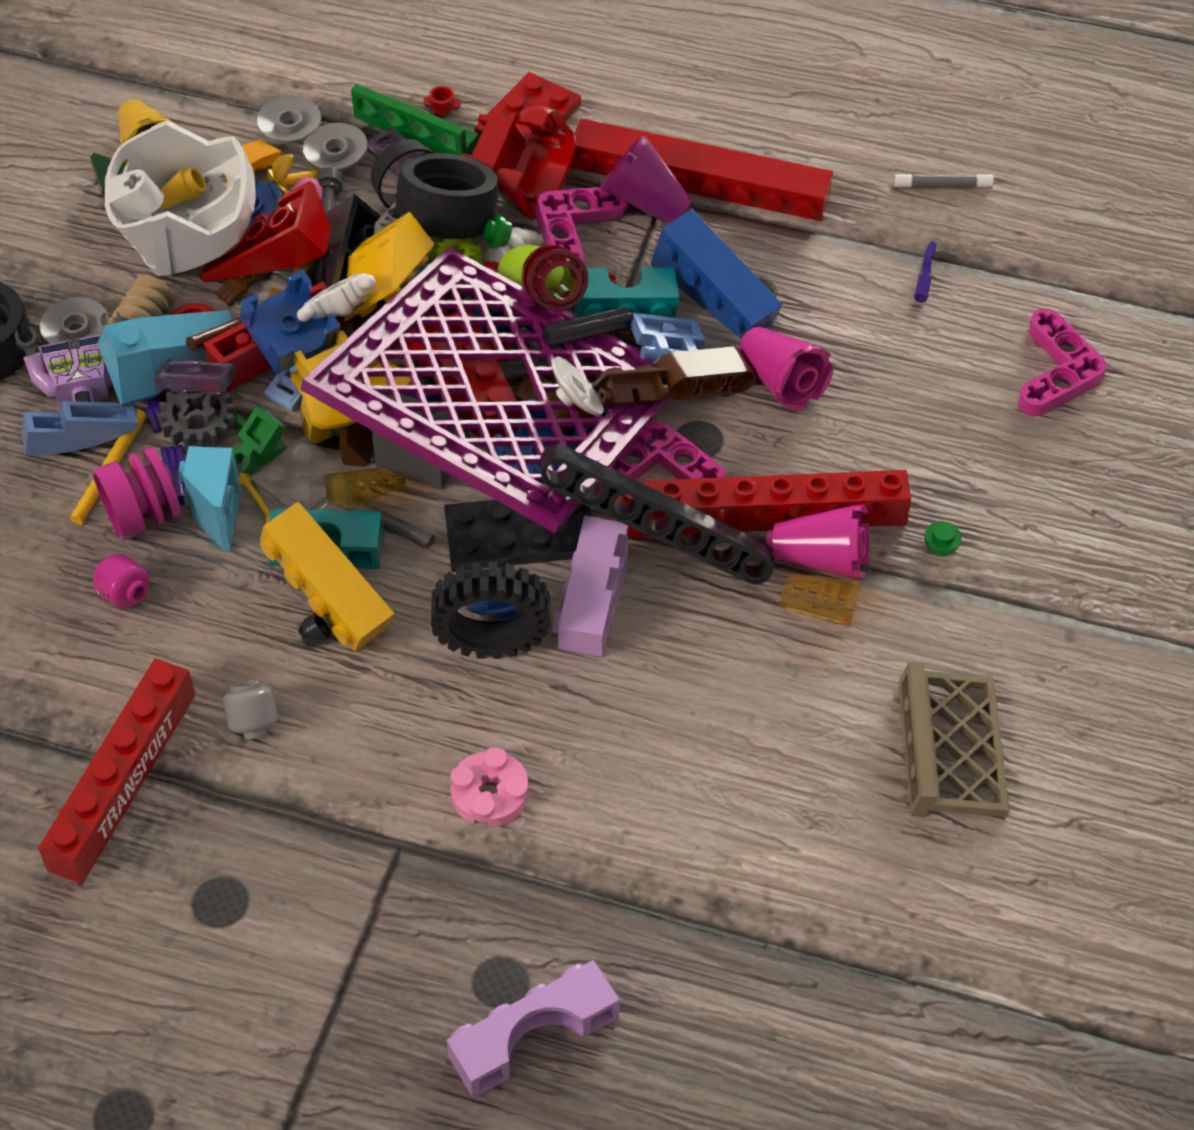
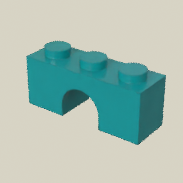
[572,267,680,318]
[269,508,384,569]

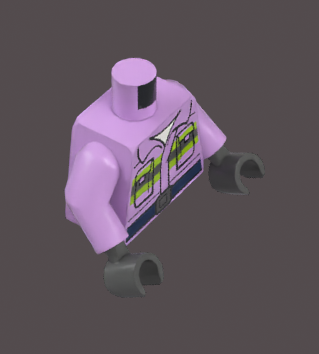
[15,312,124,406]

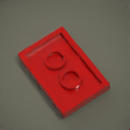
[474,72,581,138]

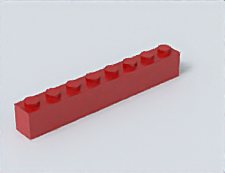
[571,118,833,222]

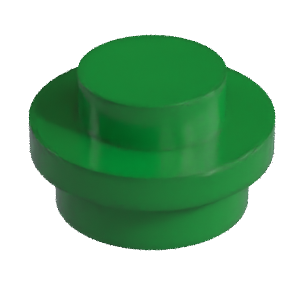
[483,214,512,249]
[924,521,962,556]

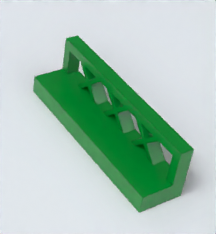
[351,84,479,156]

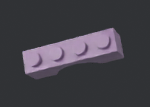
[446,960,620,1098]

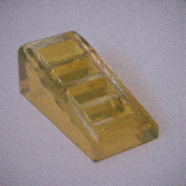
[324,468,406,510]
[778,574,862,626]

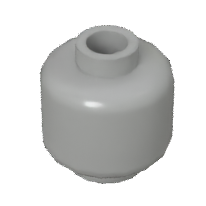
[223,680,278,739]

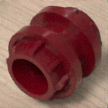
[521,244,588,311]

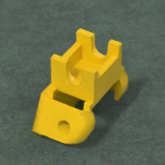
[290,330,410,444]

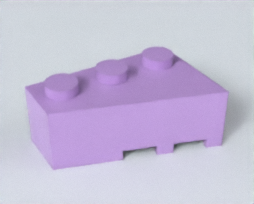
[552,515,628,657]

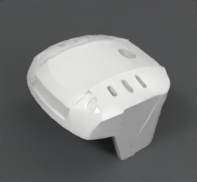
[105,120,256,276]

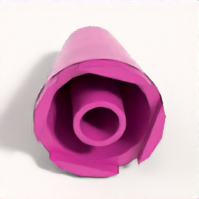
[740,327,833,411]
[766,505,870,579]

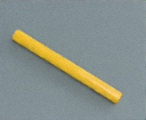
[70,409,147,525]

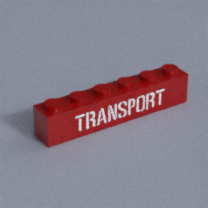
[38,658,196,885]

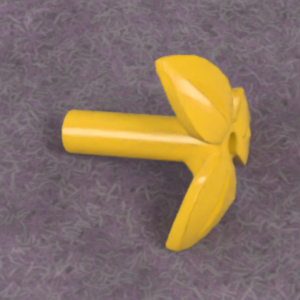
[266,154,320,196]

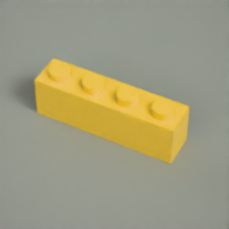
[260,502,395,652]

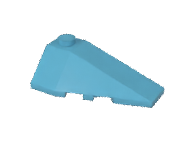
[98,310,233,406]

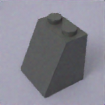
[372,394,470,490]

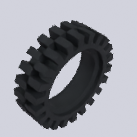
[431,562,551,659]

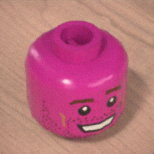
[93,554,149,609]

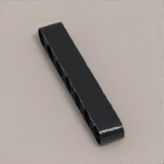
[540,444,773,585]

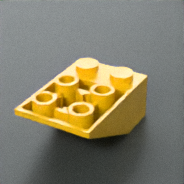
[344,211,435,321]

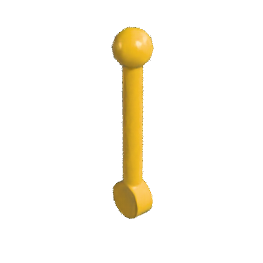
[238,472,271,524]

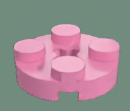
[450,747,529,826]

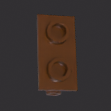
[592,365,669,406]

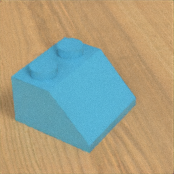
[179,446,242,551]

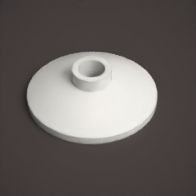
[551,357,604,416]

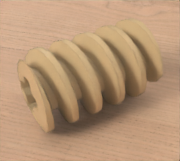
[107,274,176,325]

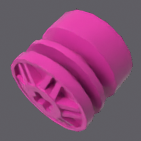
[92,447,181,541]

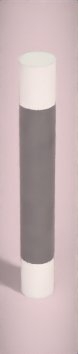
[894,174,994,188]

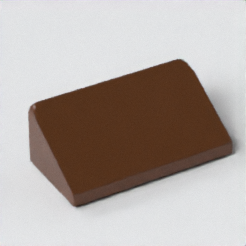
[339,422,373,466]

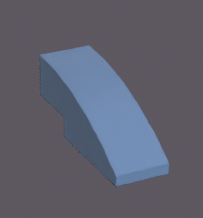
[21,401,138,456]

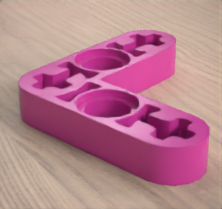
[535,187,628,263]
[1018,309,1107,416]
[596,422,726,486]

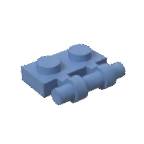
[630,313,706,364]

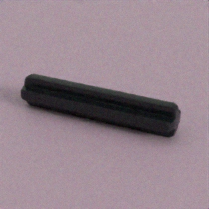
[542,307,633,346]

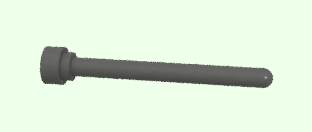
[314,167,343,286]

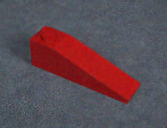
[200,180,331,283]

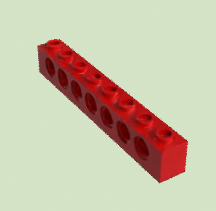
[615,470,911,537]

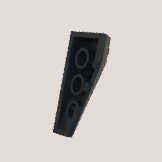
[324,194,381,288]

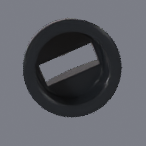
[298,612,331,646]

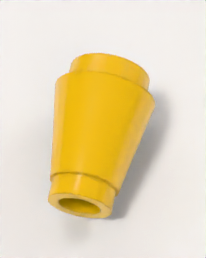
[160,167,206,210]

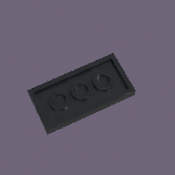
[444,500,592,572]

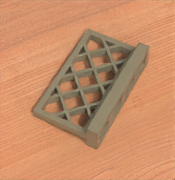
[898,662,1010,817]

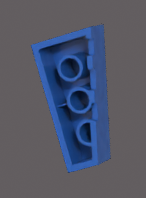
[650,209,783,339]

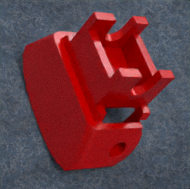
[462,107,577,221]

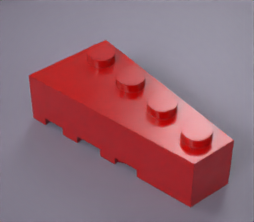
[405,309,520,438]

